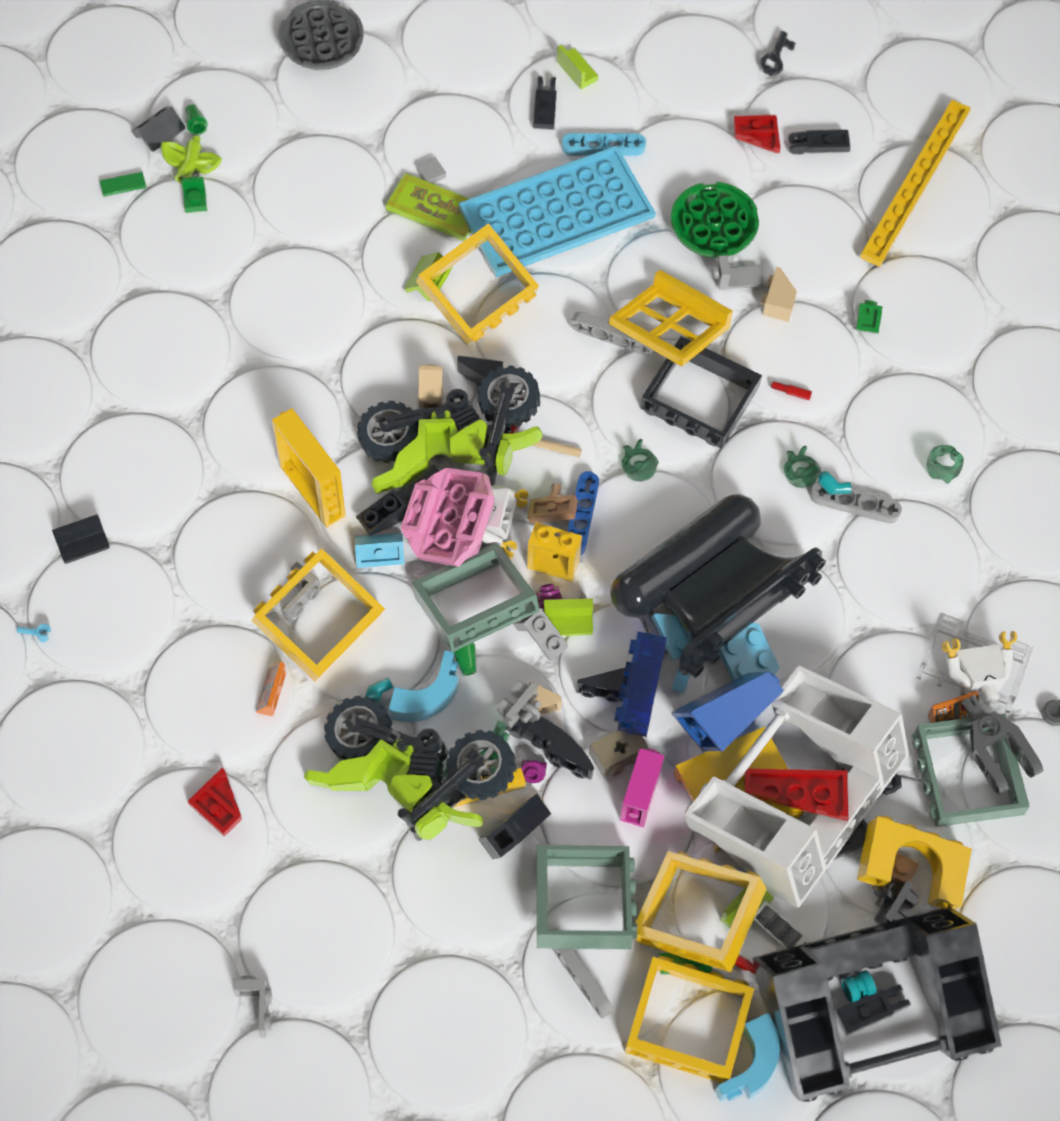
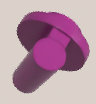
[536,583,563,609]
[521,760,547,783]

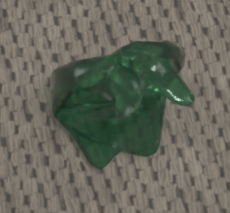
[621,439,659,481]
[784,445,821,488]
[926,445,964,484]

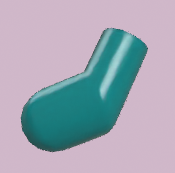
[818,471,852,495]
[364,677,393,703]

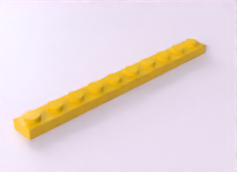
[860,99,971,267]

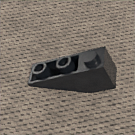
[576,666,655,707]
[478,793,551,860]

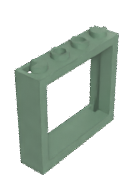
[411,543,539,652]
[912,713,1030,827]
[536,845,637,949]

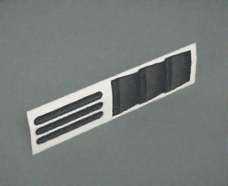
[754,901,811,949]

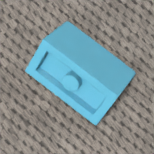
[355,533,405,568]

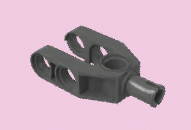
[961,695,1044,795]

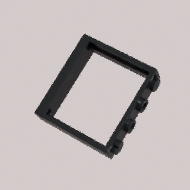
[640,336,762,449]

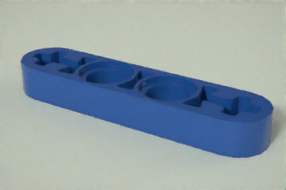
[567,471,599,556]

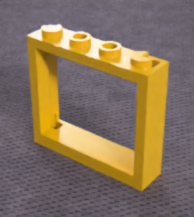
[416,223,539,344]
[272,408,346,528]
[251,548,385,682]
[635,851,767,972]
[625,956,754,1083]

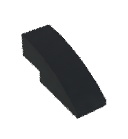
[457,355,523,395]

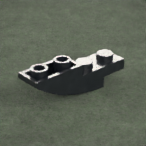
[356,464,439,536]
[506,717,594,780]

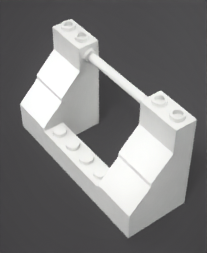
[684,665,909,908]

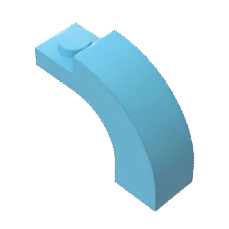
[389,651,459,722]
[715,1013,780,1101]

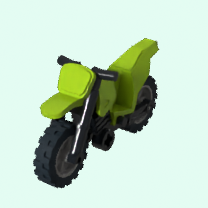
[357,365,543,494]
[304,696,516,841]

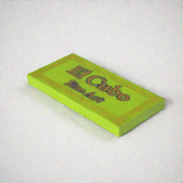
[386,173,471,241]

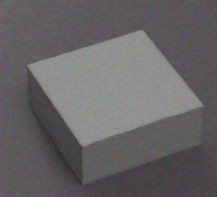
[417,157,446,184]

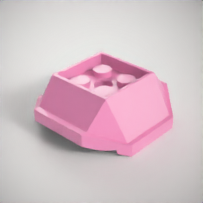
[400,468,494,567]

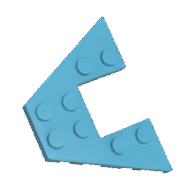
[651,614,780,681]

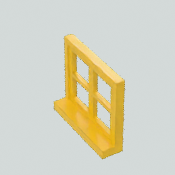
[609,270,733,367]

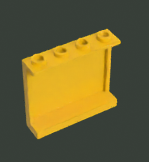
[674,726,805,852]

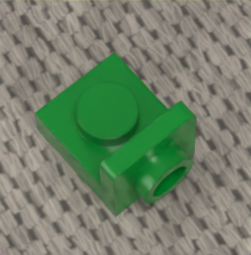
[181,176,207,213]
[855,300,883,334]

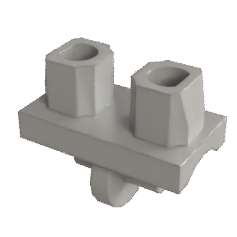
[497,680,541,729]

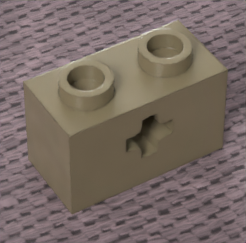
[589,722,649,778]

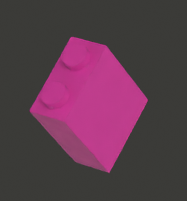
[620,748,664,828]

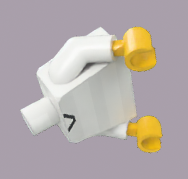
[482,485,529,559]
[941,631,1017,703]

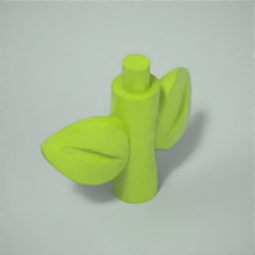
[161,135,222,184]

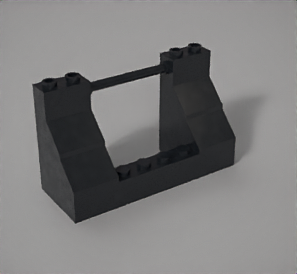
[753,906,1002,1102]

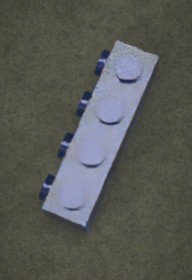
[614,631,667,737]

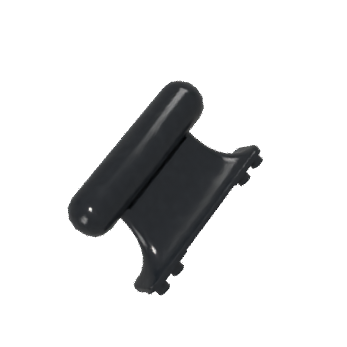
[610,494,826,678]

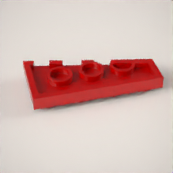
[745,768,849,821]

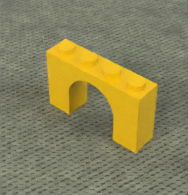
[857,816,972,910]

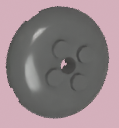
[279,0,364,70]

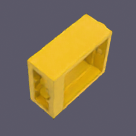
[527,522,582,582]

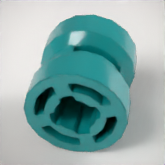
[841,969,876,1003]

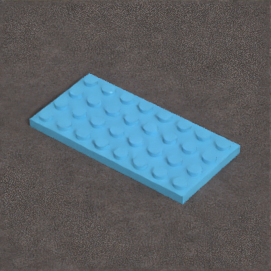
[459,146,656,277]

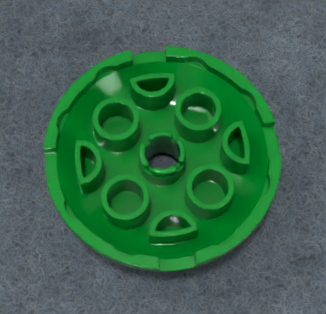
[671,182,759,258]

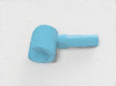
[17,624,51,642]

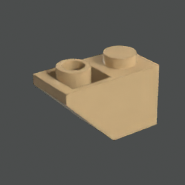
[761,267,797,322]
[418,364,443,409]

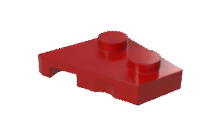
[733,115,781,154]
[187,768,242,837]

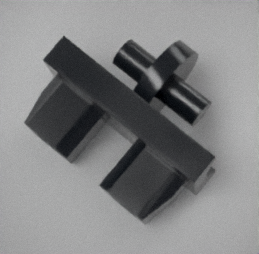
[873,880,919,924]

